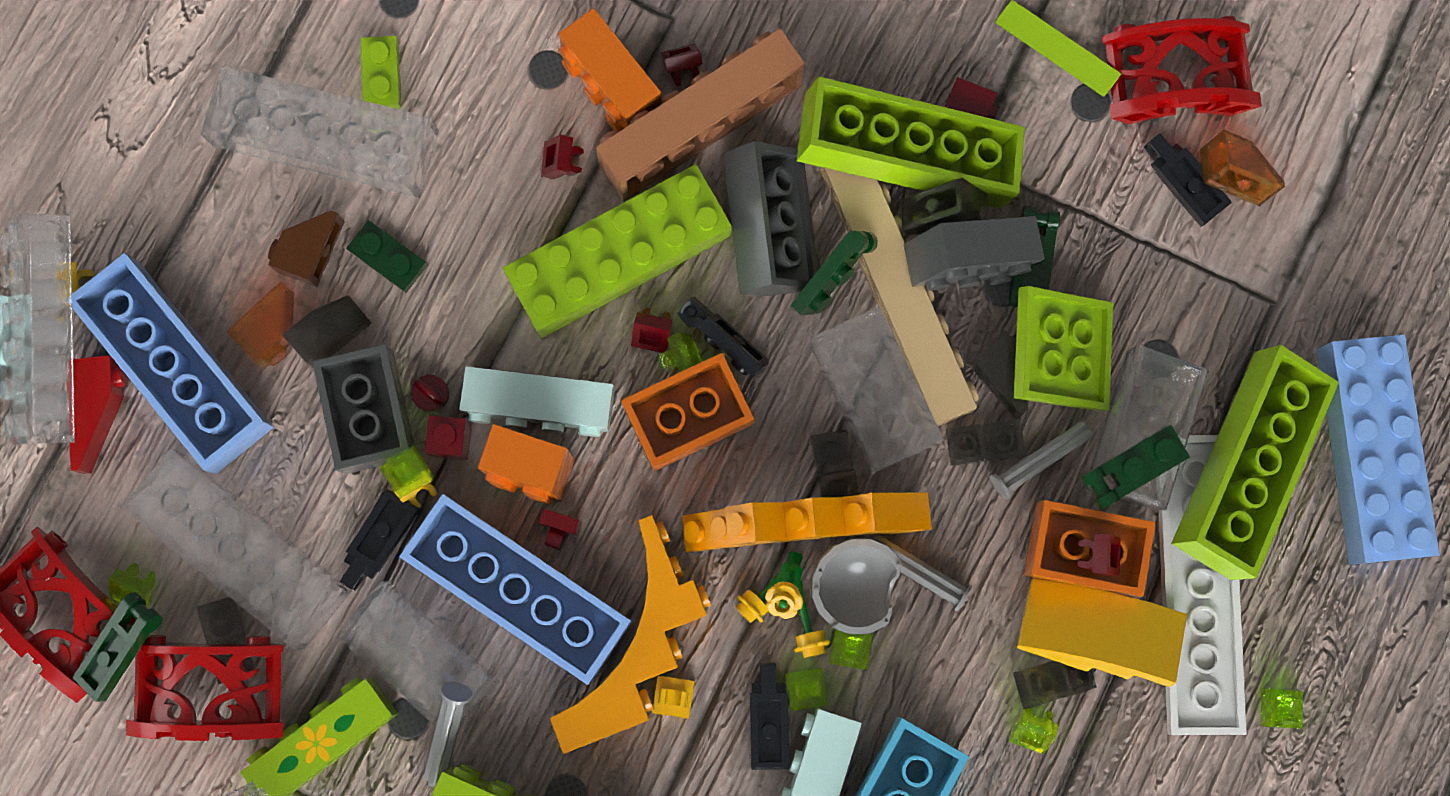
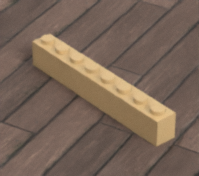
[818,166,979,429]

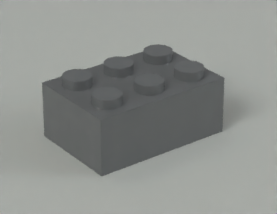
[904,216,1045,291]
[312,344,417,474]

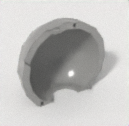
[811,539,902,634]

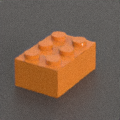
[558,8,662,132]
[621,353,755,472]
[478,424,575,505]
[1023,500,1156,598]

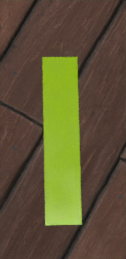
[995,0,1121,97]

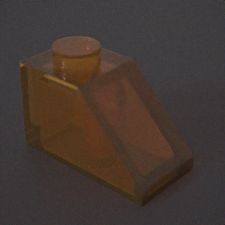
[1199,129,1285,206]
[226,281,294,369]

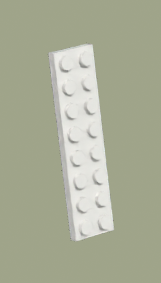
[1157,435,1247,735]

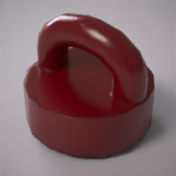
[411,374,449,412]

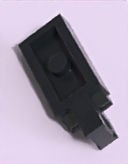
[1144,133,1232,227]
[677,296,769,377]
[339,489,420,591]
[750,663,789,770]

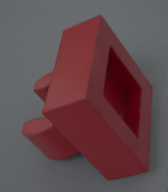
[660,43,703,87]
[541,134,584,179]
[631,307,673,354]
[539,509,582,550]
[1078,534,1121,576]

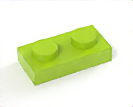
[360,36,401,111]

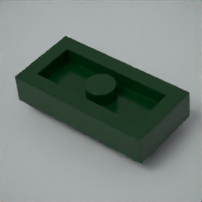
[346,220,428,293]

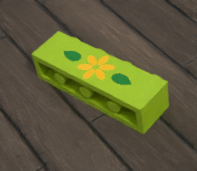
[240,677,398,796]

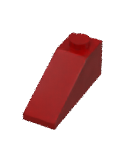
[64,355,128,474]

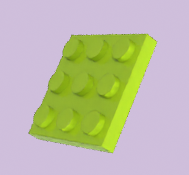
[1014,286,1113,411]

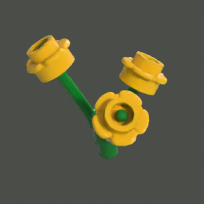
[735,551,830,658]

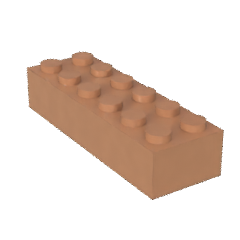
[596,28,805,202]

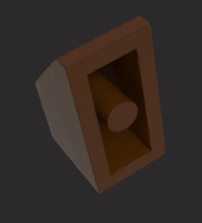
[268,210,345,287]

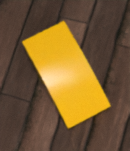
[1017,578,1187,687]

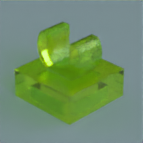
[657,333,702,372]
[379,445,434,499]
[108,563,156,608]
[829,629,873,670]
[784,667,828,711]
[1260,688,1303,729]
[1008,704,1059,754]

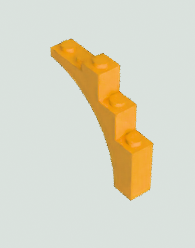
[682,492,932,552]
[550,515,711,754]

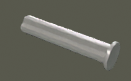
[990,422,1092,500]
[871,535,972,612]
[423,682,472,787]

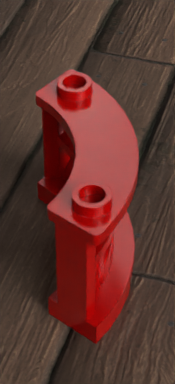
[1102,16,1262,125]
[0,526,136,703]
[126,635,284,741]

